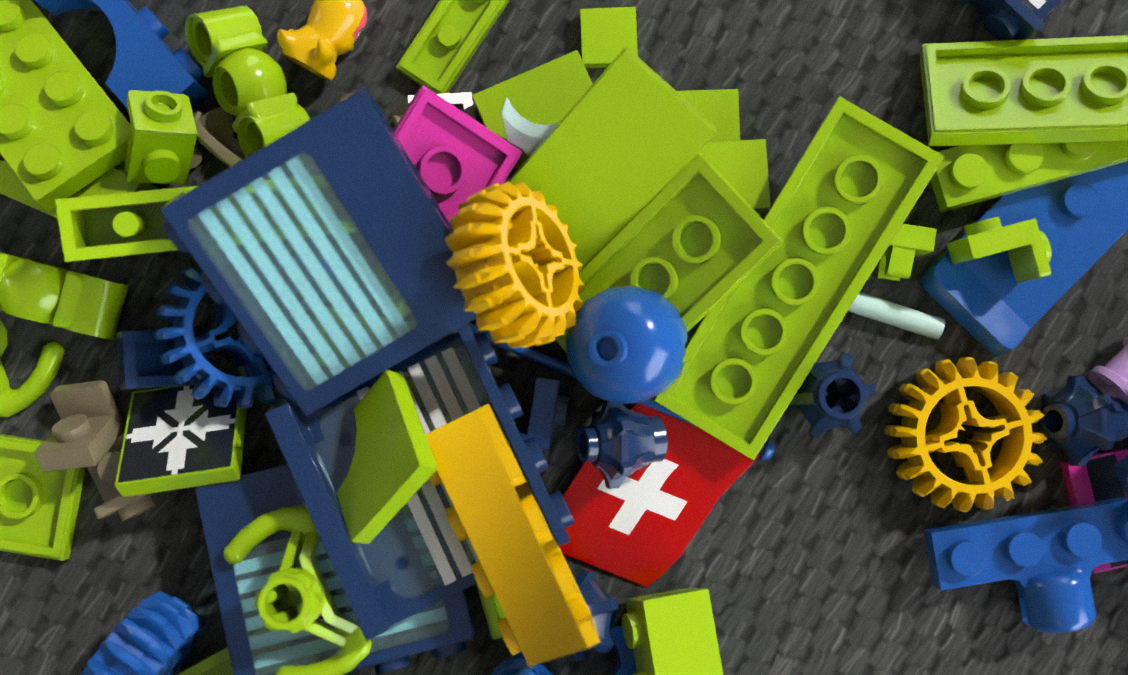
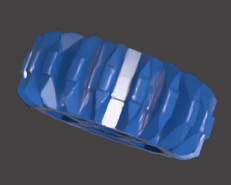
[155,256,319,409]
[80,591,203,675]

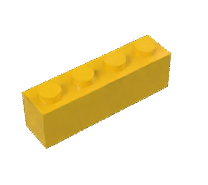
[425,404,600,667]

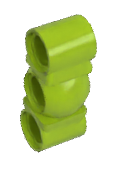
[185,6,310,157]
[0,252,129,340]

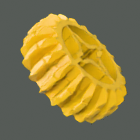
[445,182,585,349]
[884,357,1048,512]

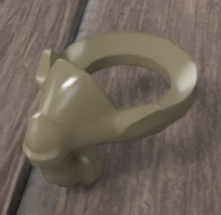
[190,107,246,169]

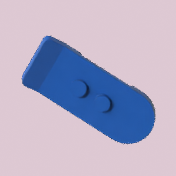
[921,162,1128,356]

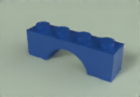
[33,0,211,111]

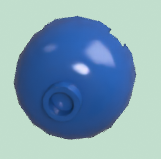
[566,286,688,404]

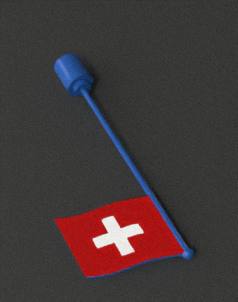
[288,236,775,587]

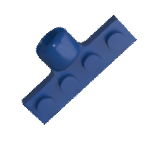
[924,497,1128,633]

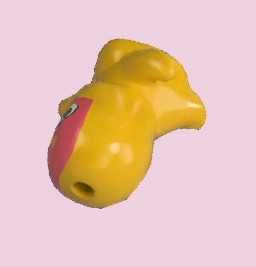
[277,0,368,81]

